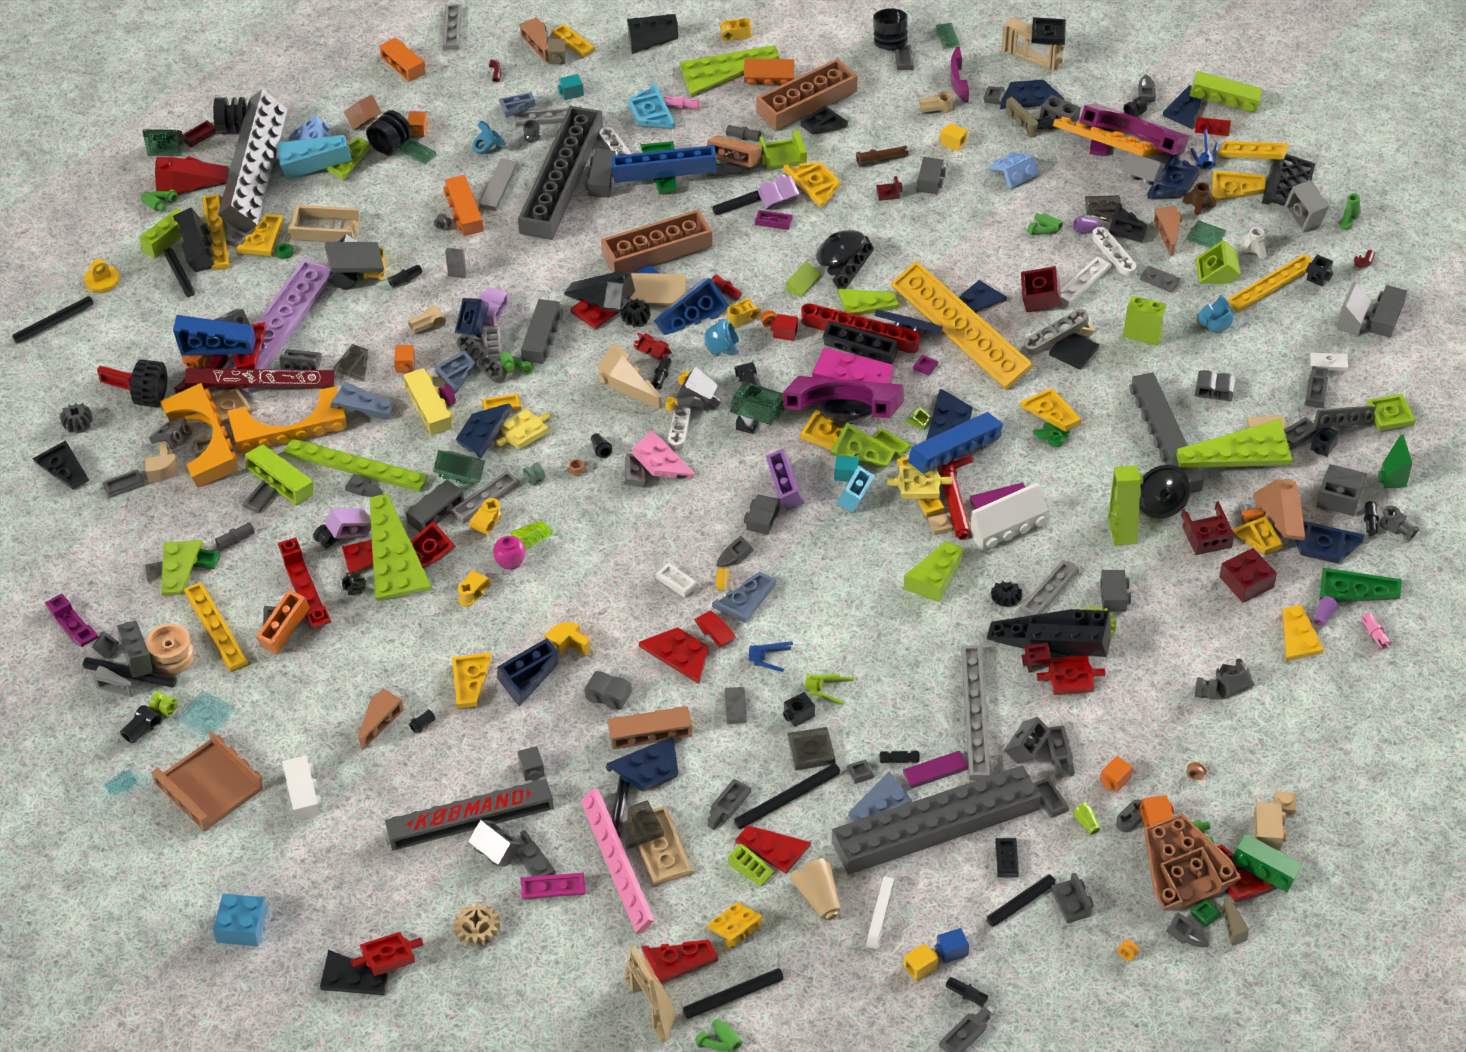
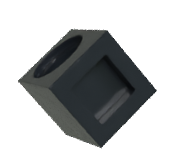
[1310,427,1339,457]
[783,692,815,727]

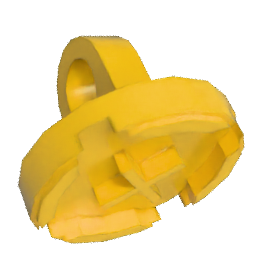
[83,259,120,293]

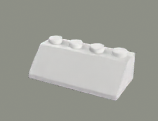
[970,483,1048,550]

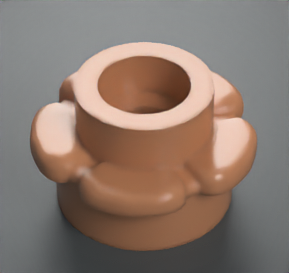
[567,459,586,476]
[1186,762,1207,780]

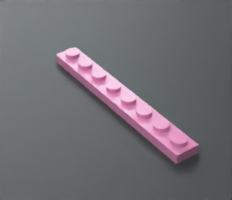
[580,788,654,934]

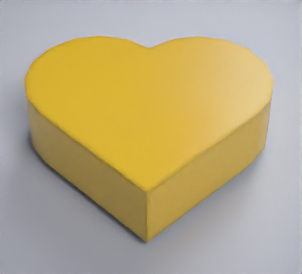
[716,568,729,591]

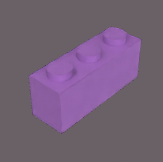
[766,448,804,510]

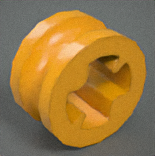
[1117,939,1139,961]

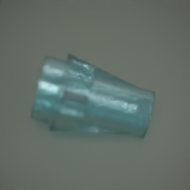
[104,769,137,794]

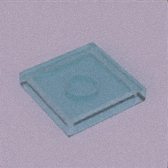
[177,691,235,738]

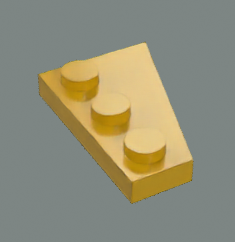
[1211,170,1266,200]
[1020,388,1081,432]
[1282,604,1324,661]

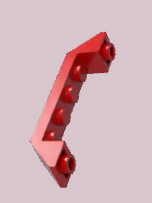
[278,537,331,629]

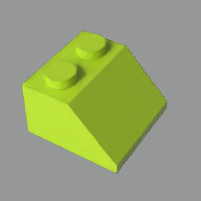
[1196,240,1241,284]

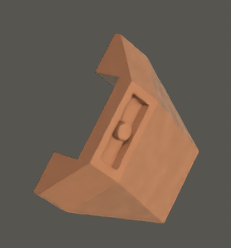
[1144,813,1241,911]

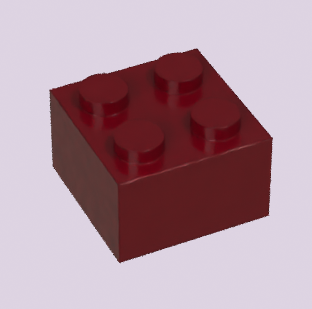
[1021,266,1062,312]
[1219,548,1277,603]

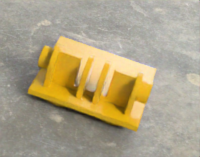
[706,902,763,948]

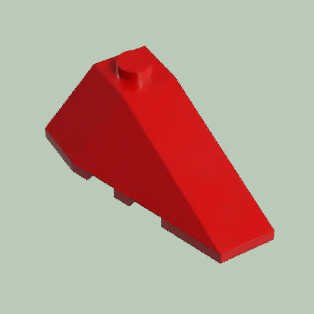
[155,157,228,195]
[411,521,456,568]

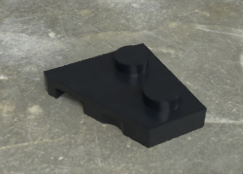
[801,106,848,134]
[1109,203,1147,243]

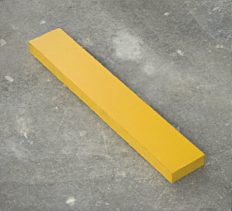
[202,194,230,271]
[1226,254,1313,313]
[183,582,249,673]

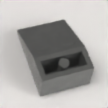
[1316,464,1367,516]

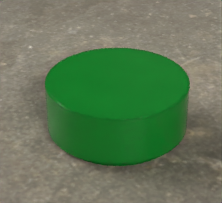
[275,243,293,259]

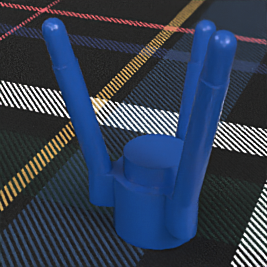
[1190,129,1219,169]
[749,641,793,672]

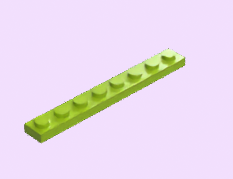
[283,438,428,492]

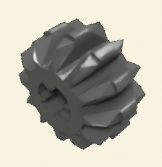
[60,402,93,433]

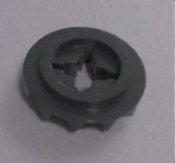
[991,580,1022,607]

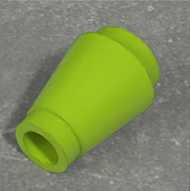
[1073,803,1101,835]

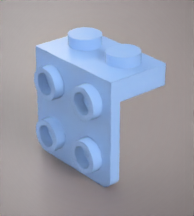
[290,115,332,141]
[989,152,1039,188]

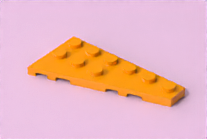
[1053,117,1164,156]

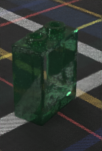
[730,381,785,425]

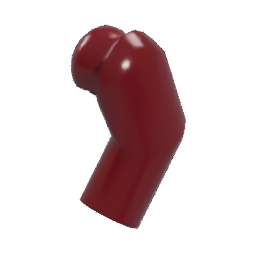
[489,59,502,82]
[1353,250,1375,268]

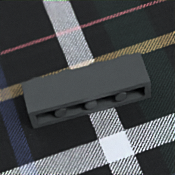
[521,299,563,364]

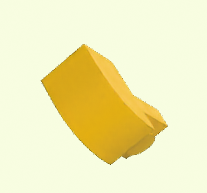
[544,622,590,656]

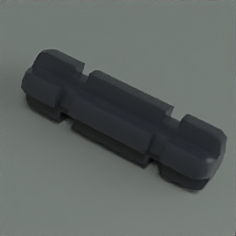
[879,750,920,763]

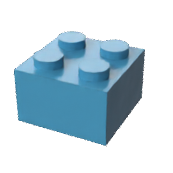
[213,894,268,946]

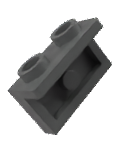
[279,349,322,370]

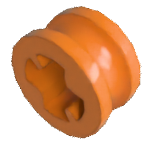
[760,310,776,327]

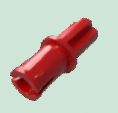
[711,274,742,300]

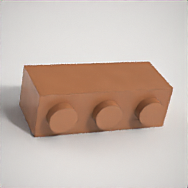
[344,95,382,130]
[707,135,762,168]

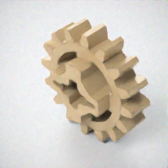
[453,902,500,947]

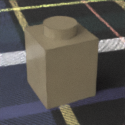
[548,39,566,64]

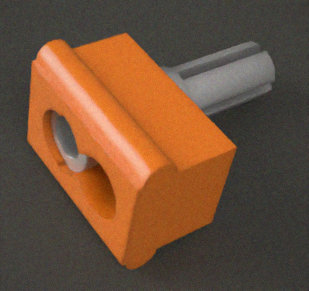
[1238,503,1264,524]

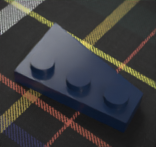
[958,280,1007,313]

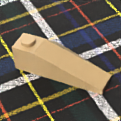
[598,343,662,409]

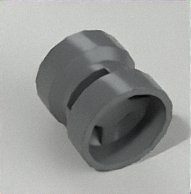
[523,120,541,143]
[1194,677,1217,700]

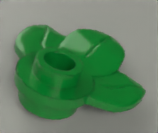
[1033,422,1070,447]

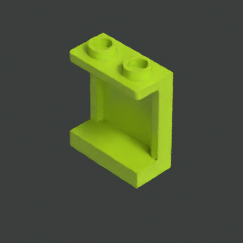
[757,130,807,170]
[1123,296,1167,346]

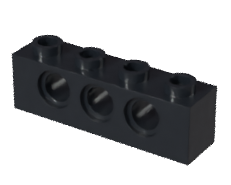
[823,321,899,365]

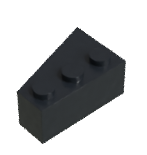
[627,14,678,54]
[173,207,215,272]

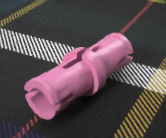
[665,96,700,110]
[1361,612,1392,650]

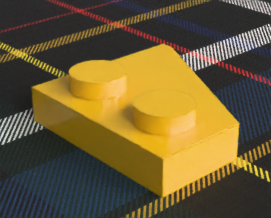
[1232,516,1283,555]

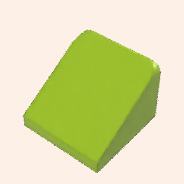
[905,406,932,430]

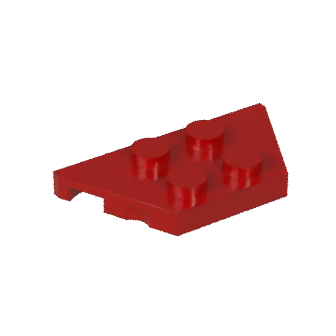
[639,627,709,684]

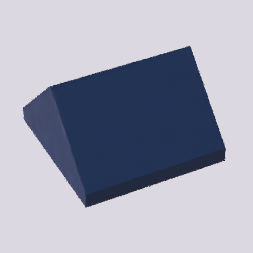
[455,298,489,338]

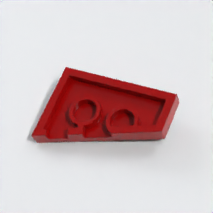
[1217,844,1273,903]

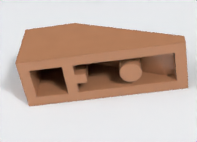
[520,17,548,62]
[1153,205,1182,256]
[358,688,404,750]

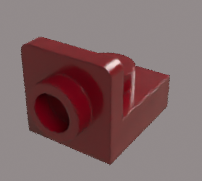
[876,176,902,201]
[1021,642,1052,673]

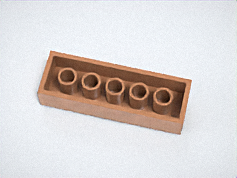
[756,58,858,131]
[601,209,713,273]

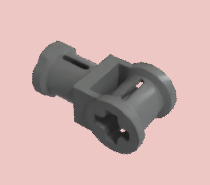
[1380,506,1419,541]

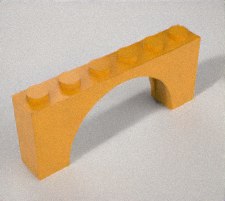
[160,383,239,488]
[227,386,348,454]

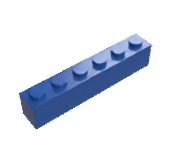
[611,145,717,183]
[908,412,1003,474]

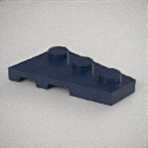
[1163,85,1202,129]

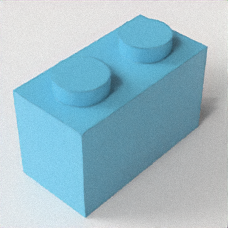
[837,466,875,513]

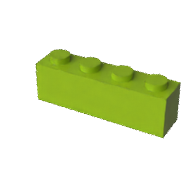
[1190,71,1262,113]
[245,444,313,505]

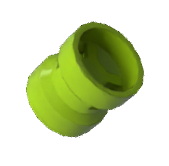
[149,691,178,717]

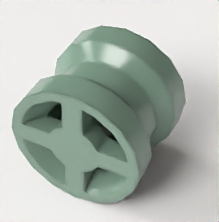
[523,462,546,485]

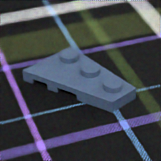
[330,382,395,420]
[712,572,776,623]
[848,771,912,822]

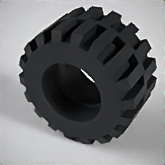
[130,359,168,407]

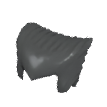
[1216,658,1255,698]

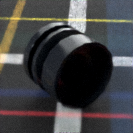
[873,8,908,50]
[213,97,247,133]
[366,110,412,156]

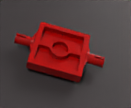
[1036,656,1106,695]
[351,932,423,976]

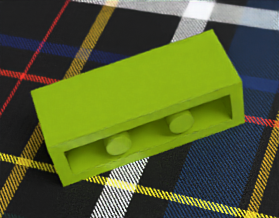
[139,208,182,259]

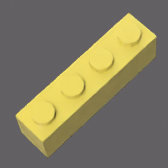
[403,368,453,435]

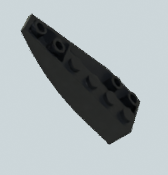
[987,609,1111,657]

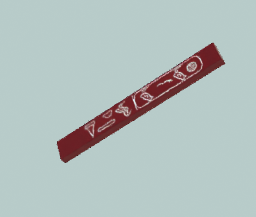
[185,368,334,389]

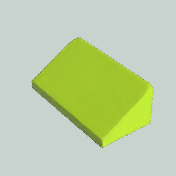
[787,261,821,297]

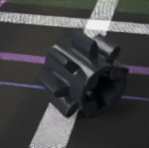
[342,571,366,595]

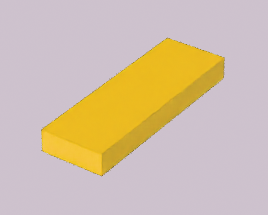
[551,24,595,58]

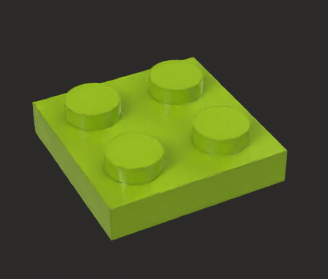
[1366,394,1416,431]

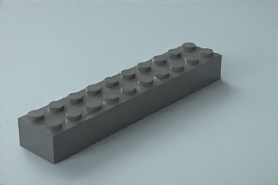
[218,89,288,233]
[518,106,603,240]
[832,765,1041,875]

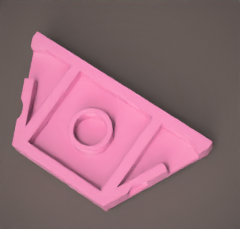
[632,430,694,479]

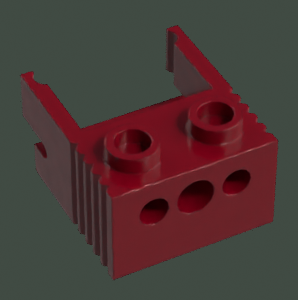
[1181,501,1234,555]

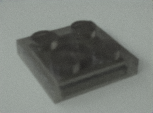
[787,727,836,770]

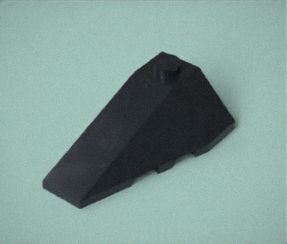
[564,272,635,312]

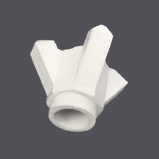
[1241,227,1270,260]

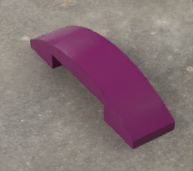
[950,47,969,103]
[45,593,99,647]

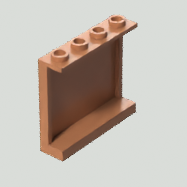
[151,730,263,831]

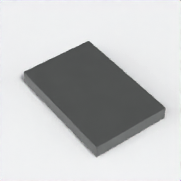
[325,242,384,272]

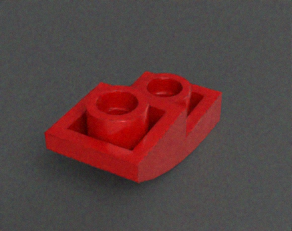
[694,610,736,648]

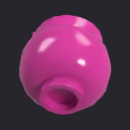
[493,536,526,570]

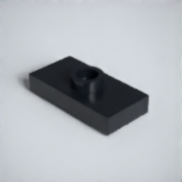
[995,838,1019,877]

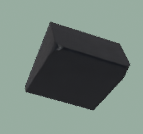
[736,409,759,434]

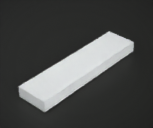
[1060,256,1112,306]

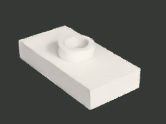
[1310,353,1348,371]
[655,563,698,598]

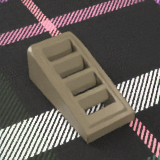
[1223,896,1249,946]

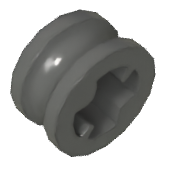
[434,213,452,231]

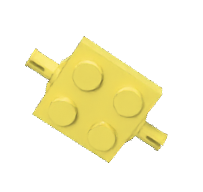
[495,409,551,450]
[887,465,952,499]

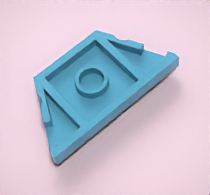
[628,83,675,129]

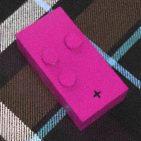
[812,348,894,383]

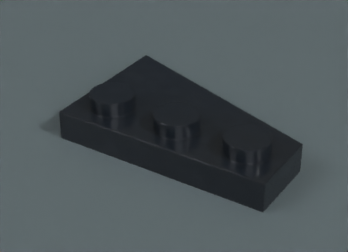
[32,440,89,490]
[320,949,389,996]

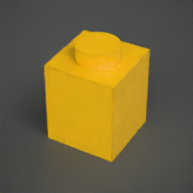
[939,123,967,151]
[903,943,938,982]

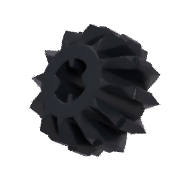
[620,297,651,328]

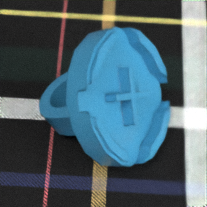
[472,120,506,154]

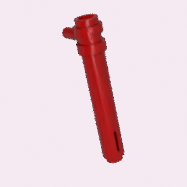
[938,455,974,540]

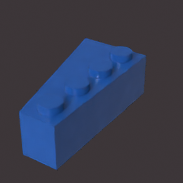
[173,315,256,356]

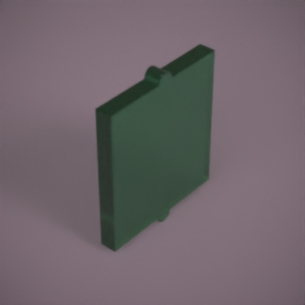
[1186,220,1226,248]

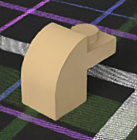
[145,441,178,483]

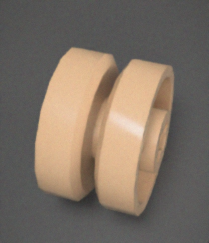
[146,624,194,675]

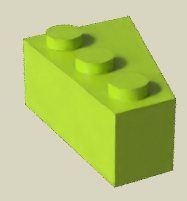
[904,541,963,602]

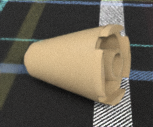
[790,858,840,920]

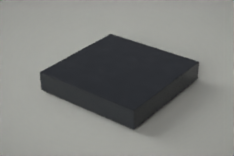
[1031,17,1066,45]
[1049,333,1099,370]

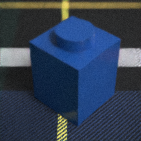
[934,928,969,963]

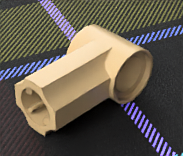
[919,91,953,113]
[408,305,447,334]

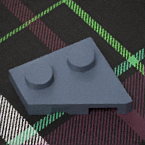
[499,92,536,118]
[434,350,475,394]

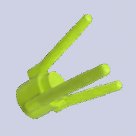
[805,674,854,705]

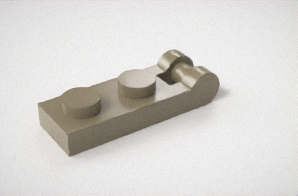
[1005,97,1038,138]

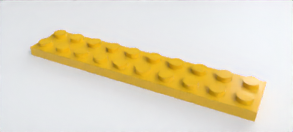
[890,260,1033,390]

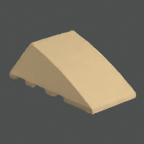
[624,946,676,1043]

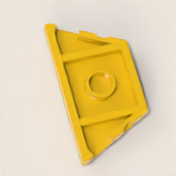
[783,162,840,209]

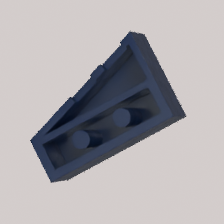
[497,638,559,707]

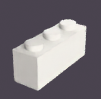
[282,756,323,821]

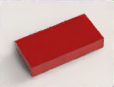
[97,365,132,390]

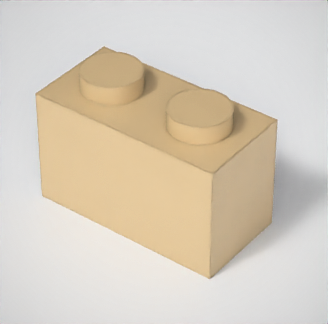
[1254,802,1286,849]

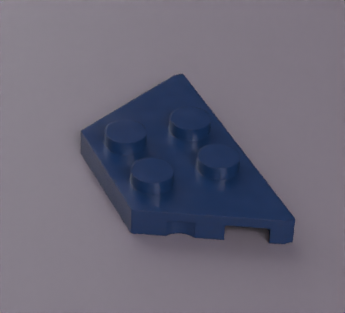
[1000,79,1064,109]
[1147,154,1199,199]
[874,309,943,334]
[926,389,973,440]
[456,404,513,458]
[1295,521,1364,564]
[606,737,679,792]

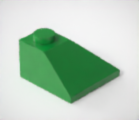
[1378,435,1412,489]

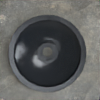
[816,230,866,266]
[821,399,872,424]
[1139,465,1192,519]

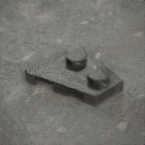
[1085,195,1121,223]
[333,344,369,382]
[625,800,664,850]

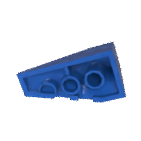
[653,278,729,335]

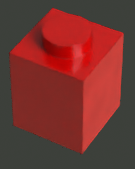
[770,314,798,341]

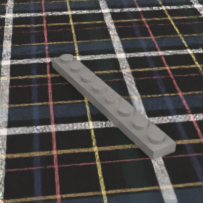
[961,645,990,780]

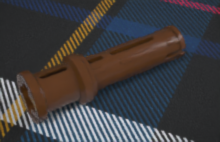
[856,145,908,167]

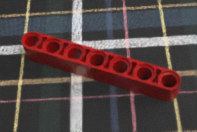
[801,303,920,353]

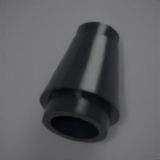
[590,433,612,458]

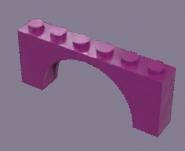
[1079,103,1190,155]
[783,376,904,418]

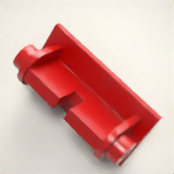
[1195,117,1231,136]
[633,332,672,361]

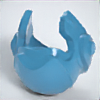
[1197,295,1234,333]
[704,319,739,356]

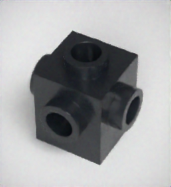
[1306,254,1333,287]

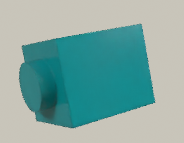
[557,74,584,100]
[834,455,862,482]

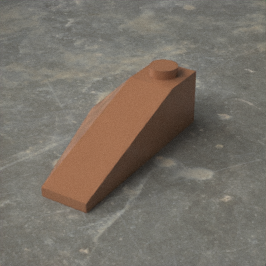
[1253,479,1305,540]

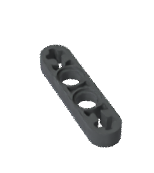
[457,334,507,383]

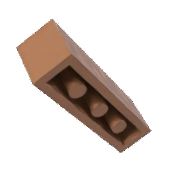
[608,706,693,750]

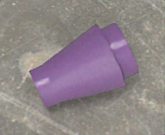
[1073,216,1101,234]
[1314,596,1337,626]

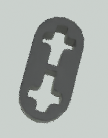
[1116,799,1143,832]

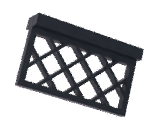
[1261,154,1316,206]

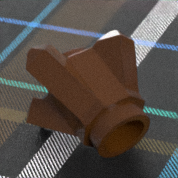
[1182,182,1216,215]

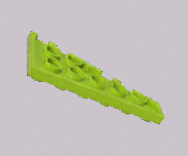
[679,45,779,97]
[1176,419,1292,468]
[369,493,433,601]

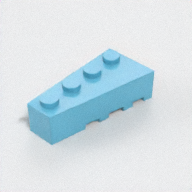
[277,135,352,179]

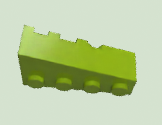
[1108,465,1143,546]

